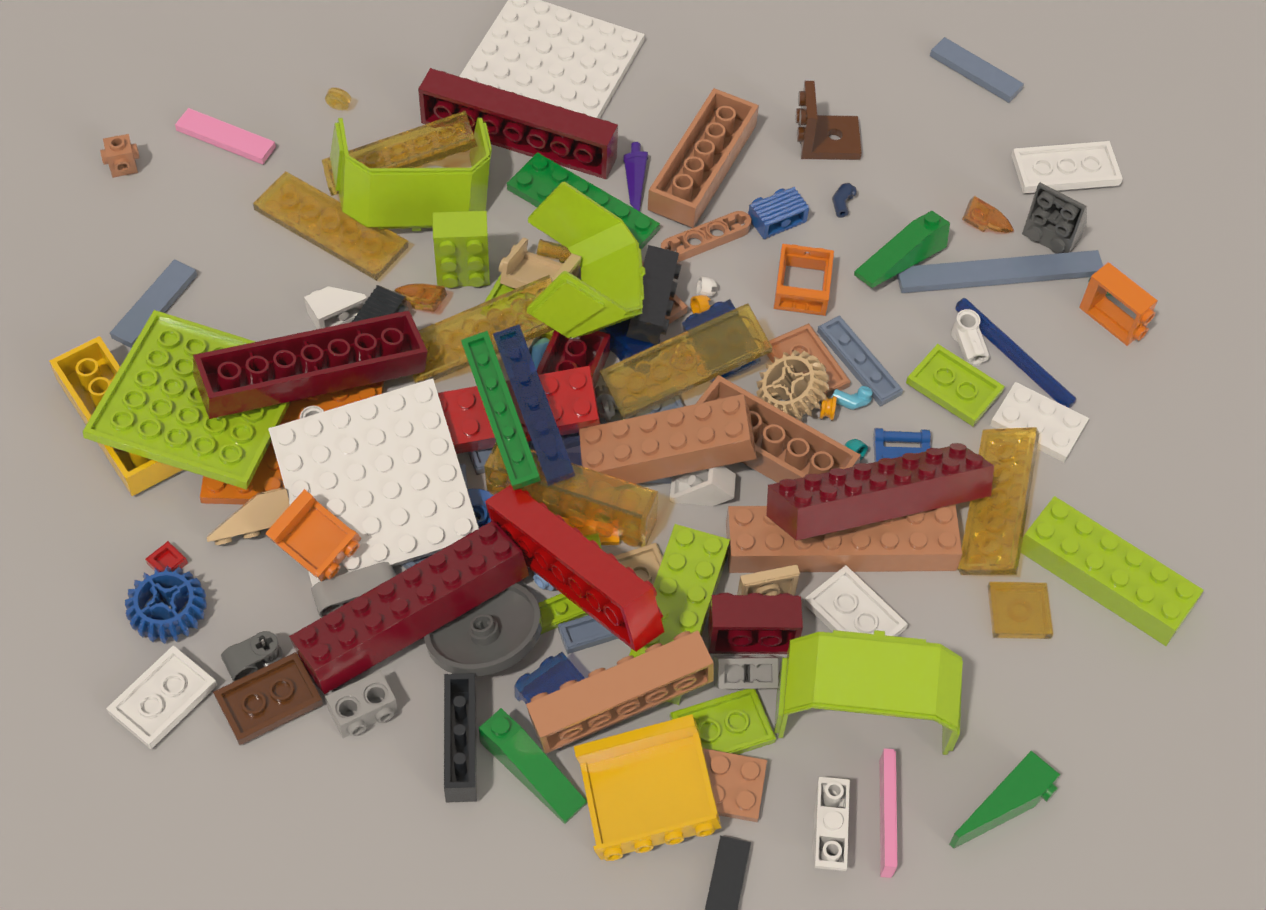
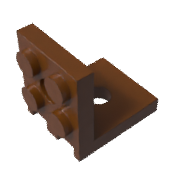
[795,81,862,160]

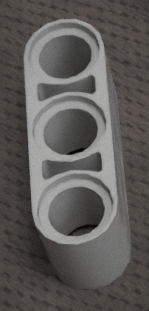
[311,562,396,618]

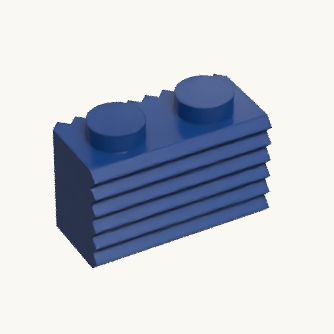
[748,187,809,239]

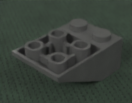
[1022,182,1087,253]

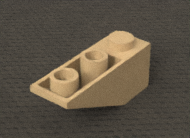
[207,487,290,545]

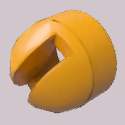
[690,295,713,316]

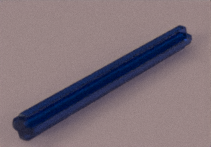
[955,298,1077,408]

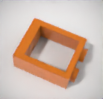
[773,244,834,316]
[1079,262,1158,346]

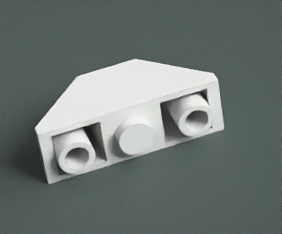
[812,777,850,871]

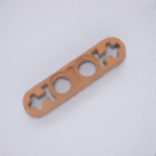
[660,211,751,263]

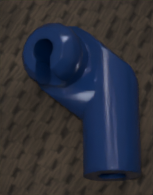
[832,183,857,218]

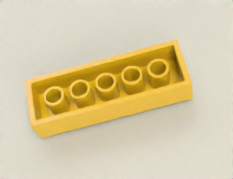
[49,336,183,496]

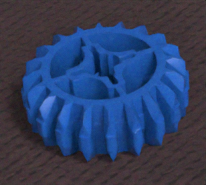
[125,565,207,644]

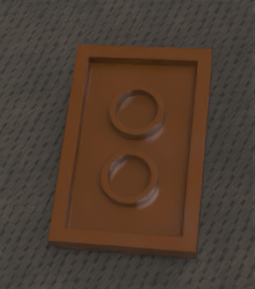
[213,652,323,746]

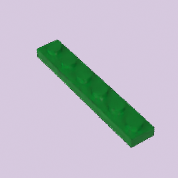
[461,331,541,490]

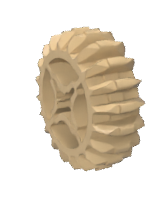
[756,350,830,421]

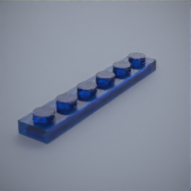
[493,324,575,486]

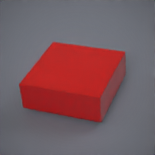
[145,541,188,572]

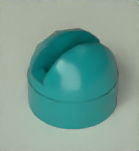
[844,439,868,462]

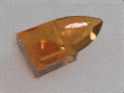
[962,196,1014,233]
[394,284,448,312]

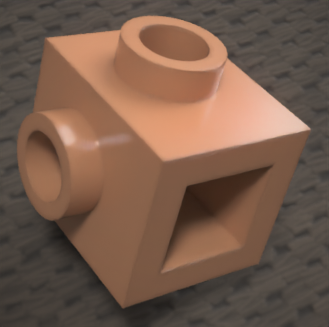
[100,134,140,178]

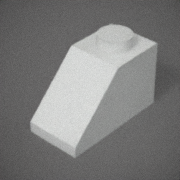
[304,286,367,329]
[670,466,736,506]

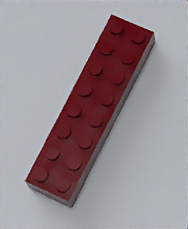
[418,68,618,179]
[193,310,428,419]
[766,443,994,541]
[289,520,529,694]

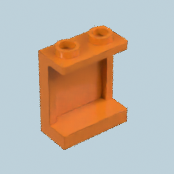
[265,489,361,582]

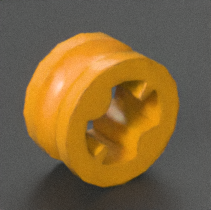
[819,396,837,421]

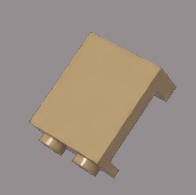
[499,237,581,297]

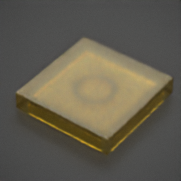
[987,582,1053,639]

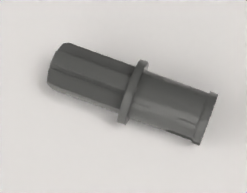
[595,385,616,422]

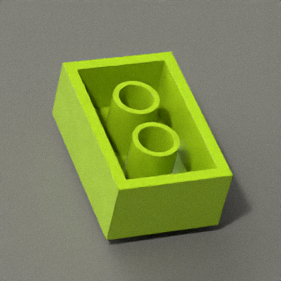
[433,211,490,288]

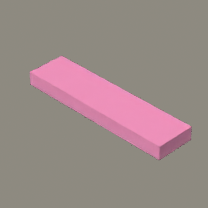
[175,108,276,165]
[879,749,897,878]

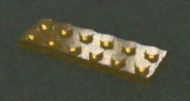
[322,111,477,196]
[253,171,409,281]
[413,275,554,384]
[600,303,772,420]
[958,427,1039,575]

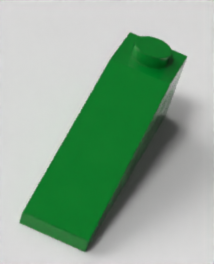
[854,210,950,288]
[479,708,587,824]
[949,751,1060,849]

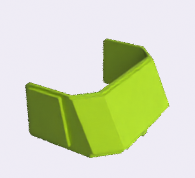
[330,118,492,231]
[527,182,645,338]
[774,630,963,755]

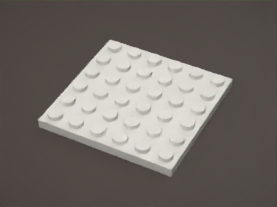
[459,0,645,119]
[268,378,479,587]

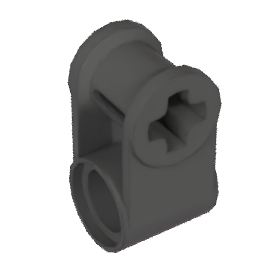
[221,631,283,682]

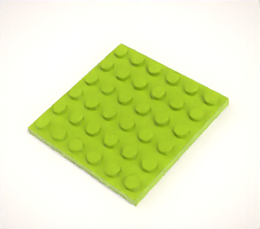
[83,310,291,490]

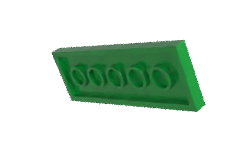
[507,152,660,250]

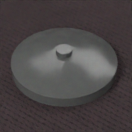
[424,583,542,677]

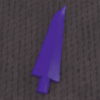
[623,142,648,211]

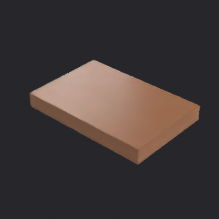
[762,323,851,397]

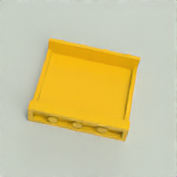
[574,714,722,861]

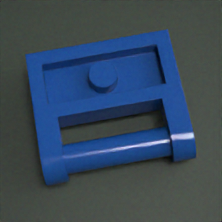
[873,428,931,462]

